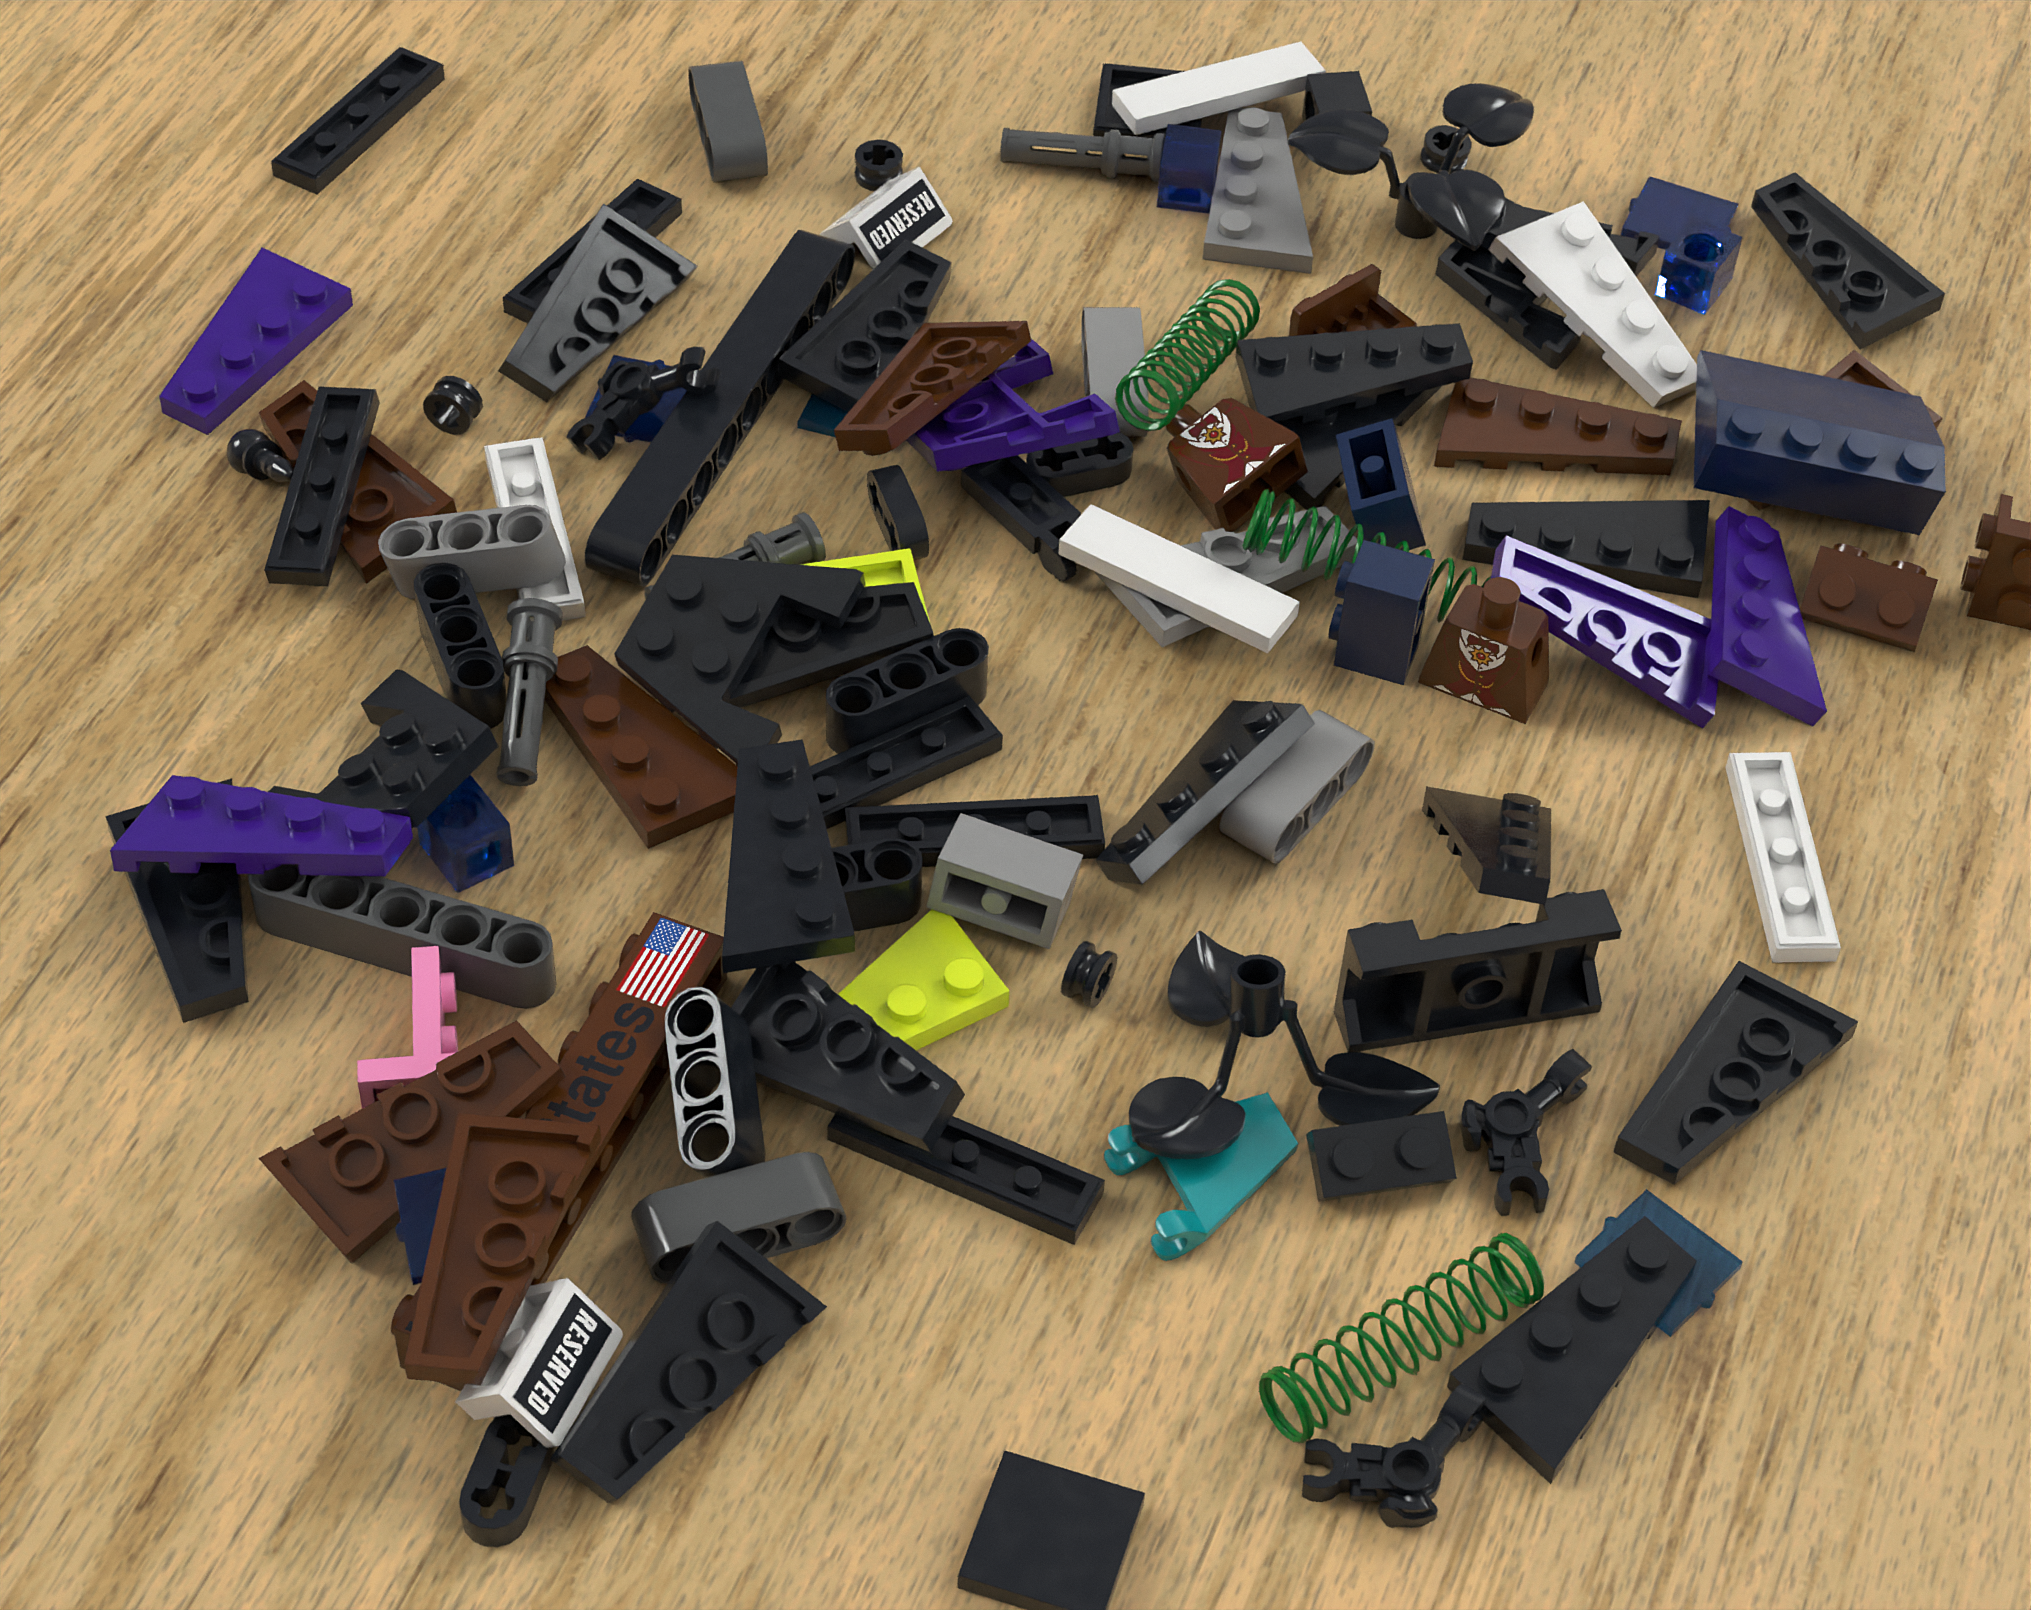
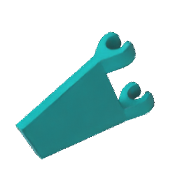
[1104,1092,1298,1261]

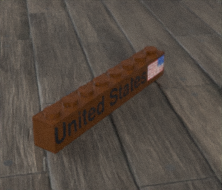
[391,912,727,1391]

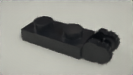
[961,455,1081,582]

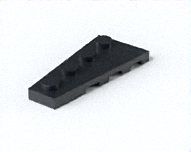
[778,239,952,412]
[722,739,855,973]

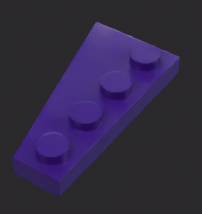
[159,247,353,435]
[1709,506,1827,726]
[1491,536,1718,729]
[110,775,413,877]

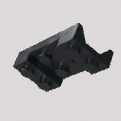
[1333,889,1622,1052]

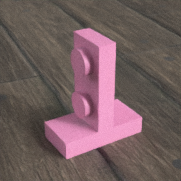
[357,946,458,1109]

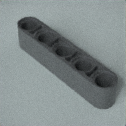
[248,864,557,1009]

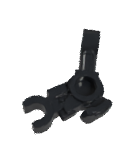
[566,347,721,460]
[1460,1049,1592,1216]
[1302,1382,1486,1528]

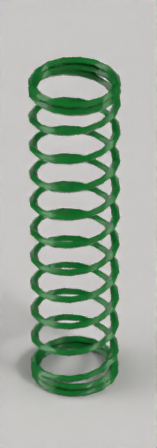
[1115,279,1260,431]
[1242,489,1491,623]
[1259,1233,1545,1443]

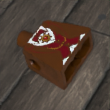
[1166,398,1308,532]
[1418,577,1549,724]

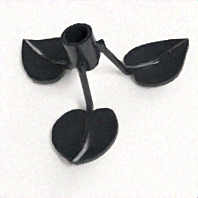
[1287,83,1534,251]
[1129,931,1440,1160]

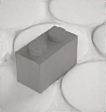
[926,813,1083,949]

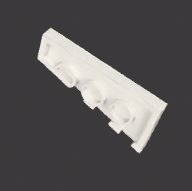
[1489,202,1697,408]

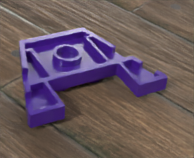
[906,339,1120,472]

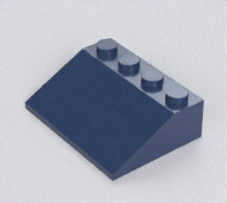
[1693,350,1946,535]

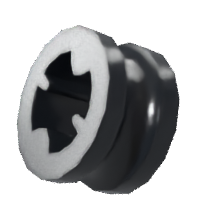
[1420,125,1472,174]
[855,139,903,191]
[423,376,483,435]
[1061,941,1118,1008]

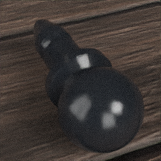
[227,429,294,482]

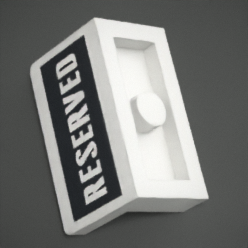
[819,167,953,270]
[455,1278,623,1448]

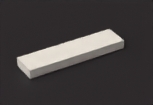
[1112,42,1326,135]
[484,437,585,621]
[1058,504,1300,653]
[1725,752,1841,963]

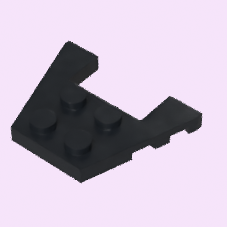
[1435,207,1660,370]
[614,554,866,766]
[268,669,499,828]

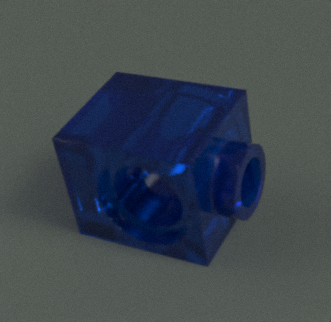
[1157,124,1221,214]
[1655,217,1743,315]
[417,775,514,893]

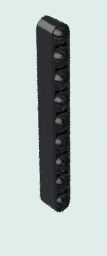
[585,230,855,587]

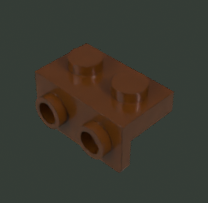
[1289,264,1417,336]
[1960,494,2031,630]
[1800,544,1938,652]

